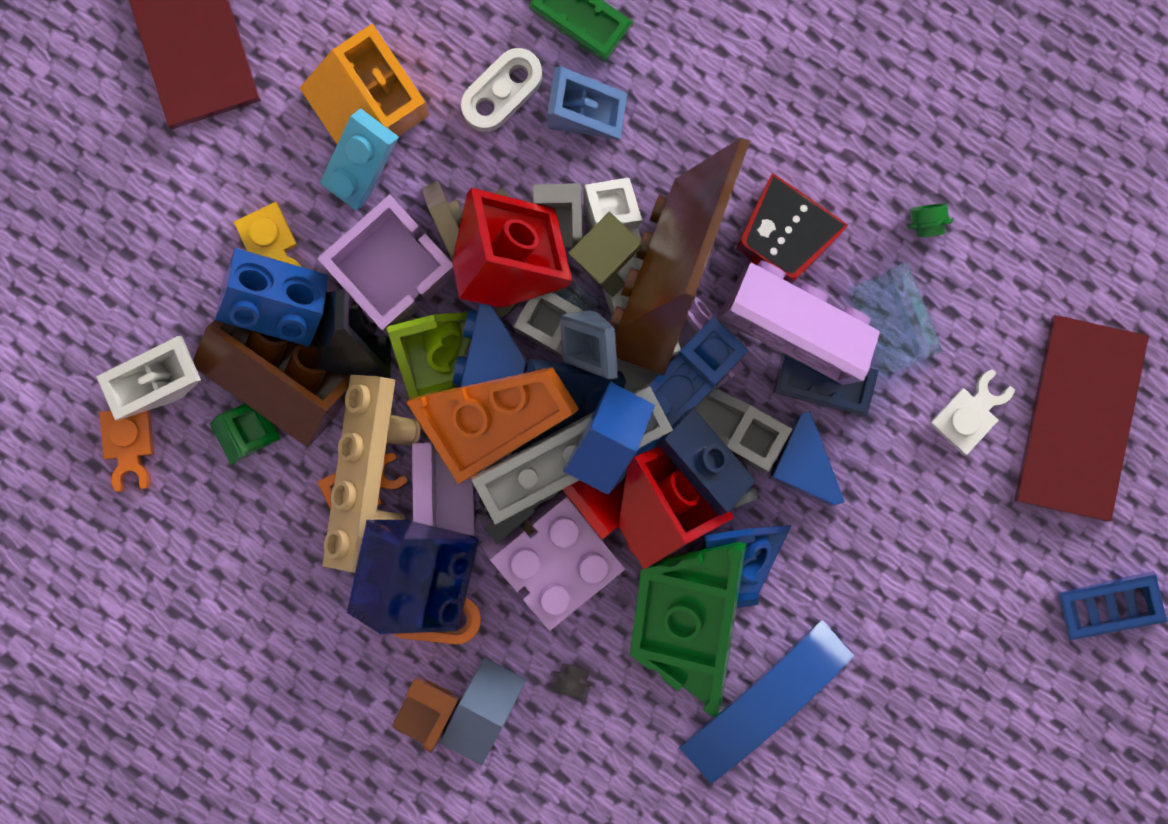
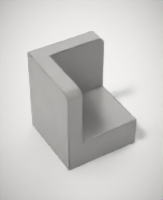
[533,183,582,248]

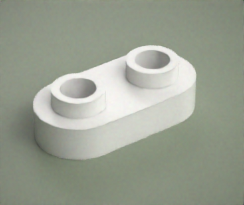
[461,48,542,132]

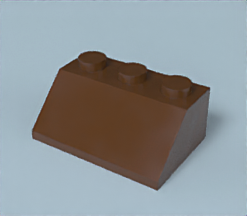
[193,320,350,447]

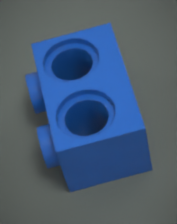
[215,248,328,346]

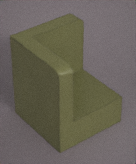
[569,211,643,298]

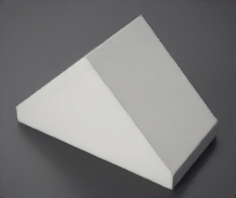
[96,336,201,421]

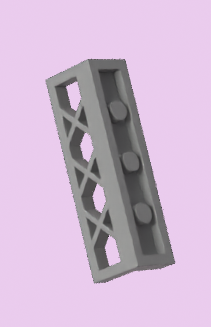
[471,385,673,525]

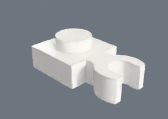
[929,369,1015,456]

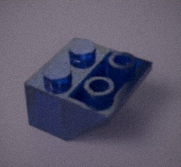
[347,519,479,634]

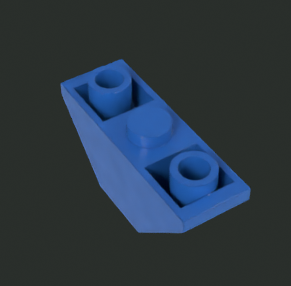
[452,303,526,387]

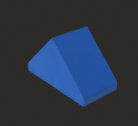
[563,382,655,495]
[769,411,845,506]

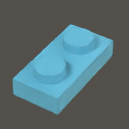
[319,108,399,211]

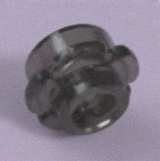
[550,663,596,701]

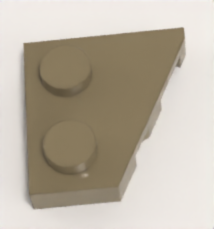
[421,181,463,259]

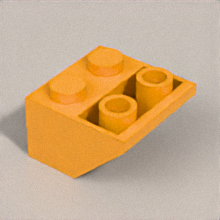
[299,23,430,144]

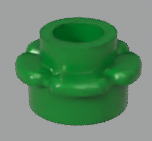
[906,203,954,237]

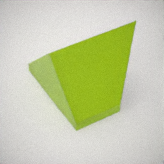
[387,312,471,399]

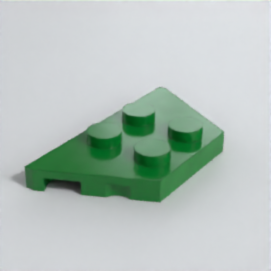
[630,542,747,716]

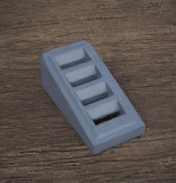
[560,310,618,379]

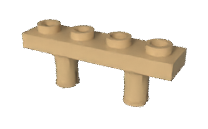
[322,374,420,574]

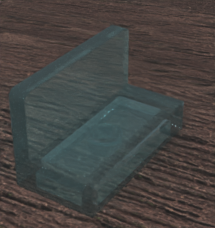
[849,262,943,375]

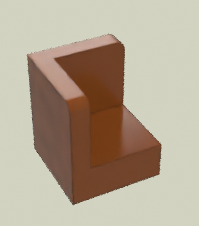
[393,675,461,753]

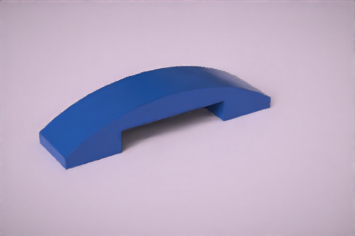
[611,317,749,491]
[679,620,854,784]

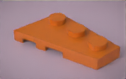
[406,367,579,484]

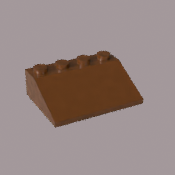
[609,137,750,375]

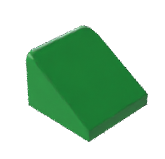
[210,403,281,465]

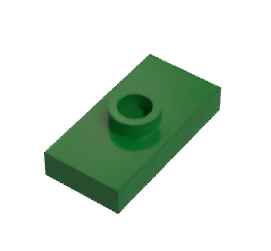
[529,0,633,63]

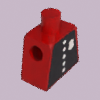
[736,173,848,284]

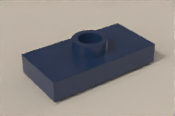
[773,353,879,417]
[656,408,756,516]

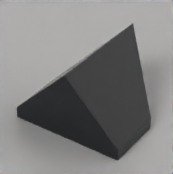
[316,289,391,379]

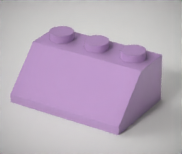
[717,261,880,385]

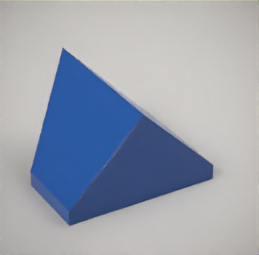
[701,525,792,608]

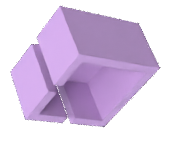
[317,194,455,337]
[480,490,625,631]

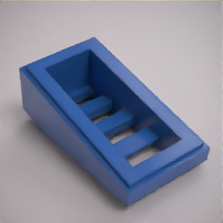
[1059,571,1167,640]

